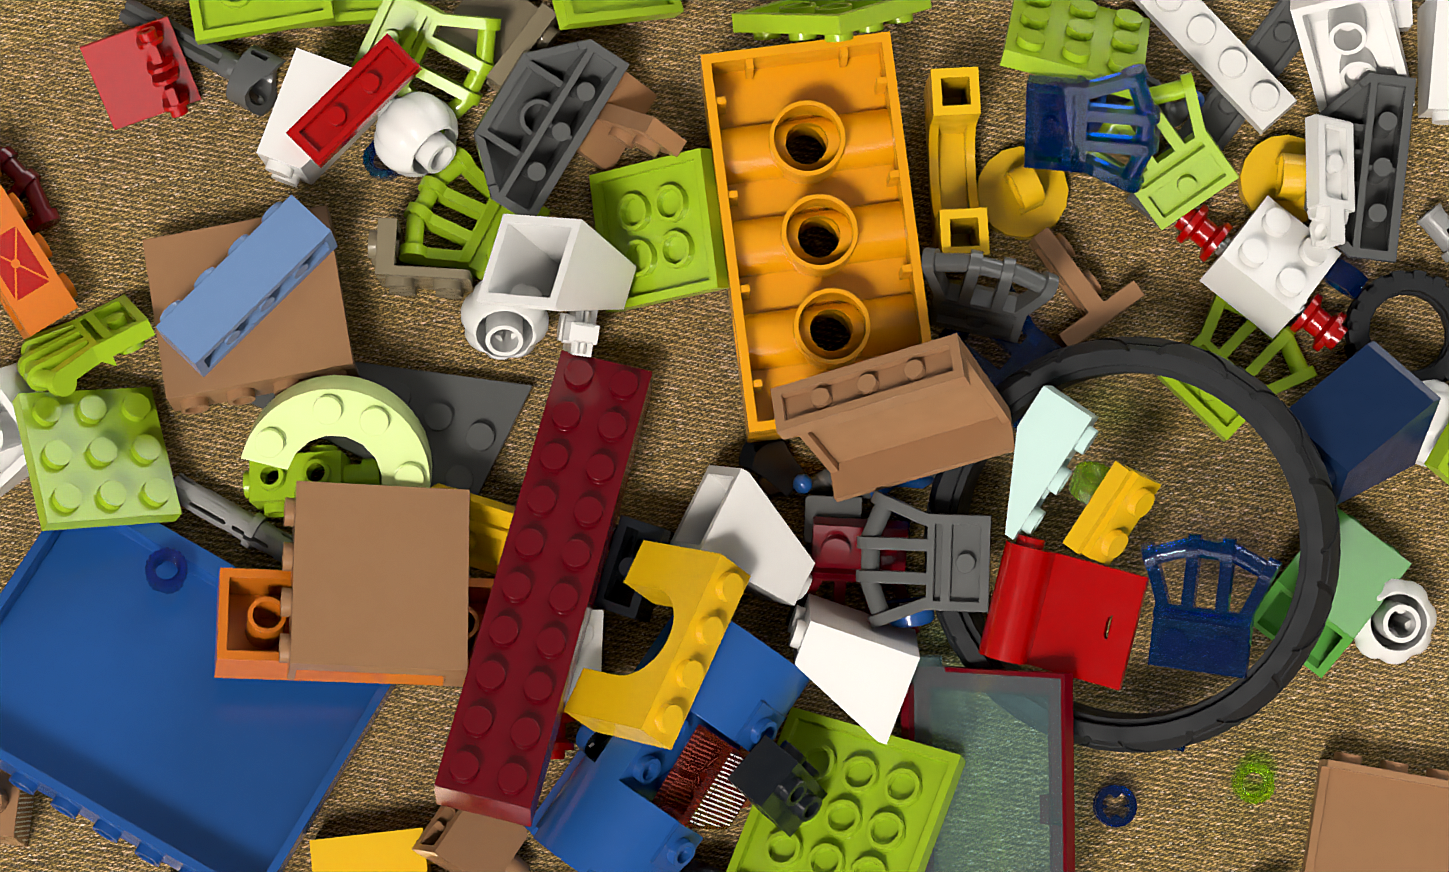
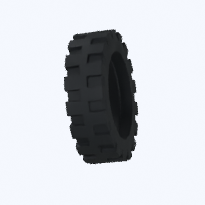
[1343,270,1449,382]

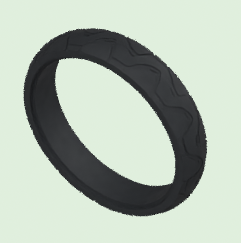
[924,336,1341,753]

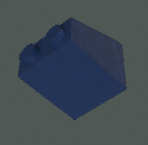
[1289,341,1441,505]

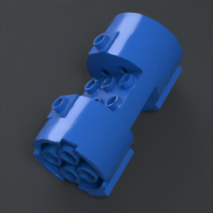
[525,614,811,872]

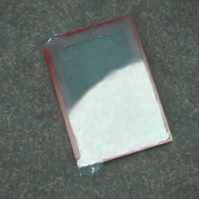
[901,655,1075,872]

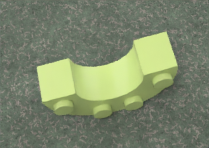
[241,375,432,488]

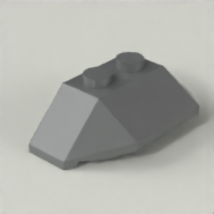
[473,39,630,216]
[1303,73,1416,263]

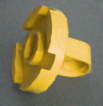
[1237,135,1309,223]
[977,146,1069,240]

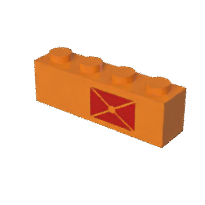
[0,171,78,339]

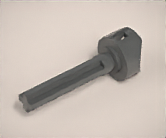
[119,0,286,116]

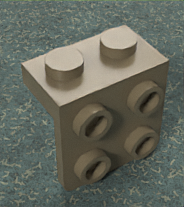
[436,0,561,93]
[368,217,474,299]

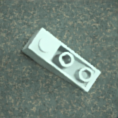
[1005,385,1099,540]

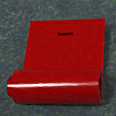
[978,534,1150,690]

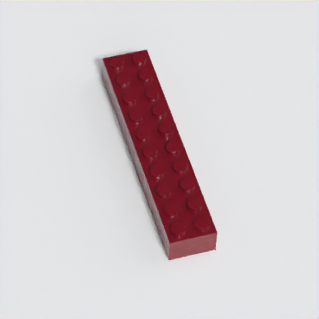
[434,350,653,827]

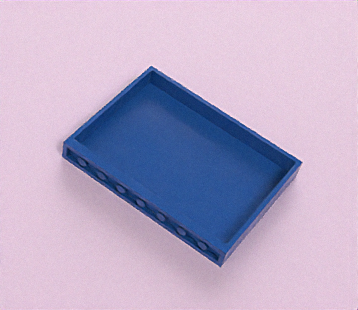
[0,523,396,872]

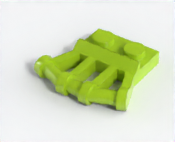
[351,0,502,135]
[1079,72,1239,231]
[399,147,551,280]
[17,294,155,397]
[1157,294,1318,442]

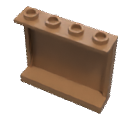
[142,205,359,414]
[771,333,1016,502]
[279,481,470,687]
[1302,752,1449,872]

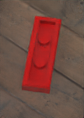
[286,33,422,168]

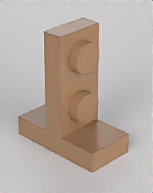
[576,71,687,171]
[1028,227,1145,348]

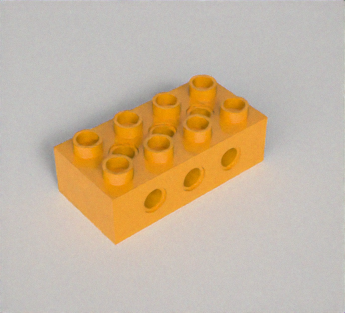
[701,31,932,443]

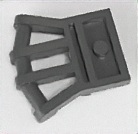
[922,248,1059,343]
[856,490,992,628]

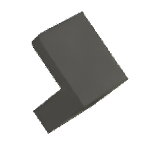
[803,495,862,543]

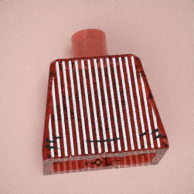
[652,724,751,830]

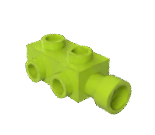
[243,445,382,518]

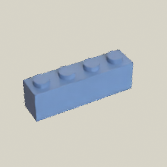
[156,194,338,377]

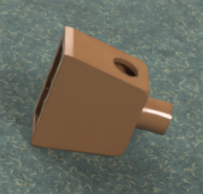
[412,805,530,872]

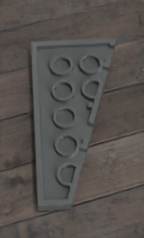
[250,362,533,496]

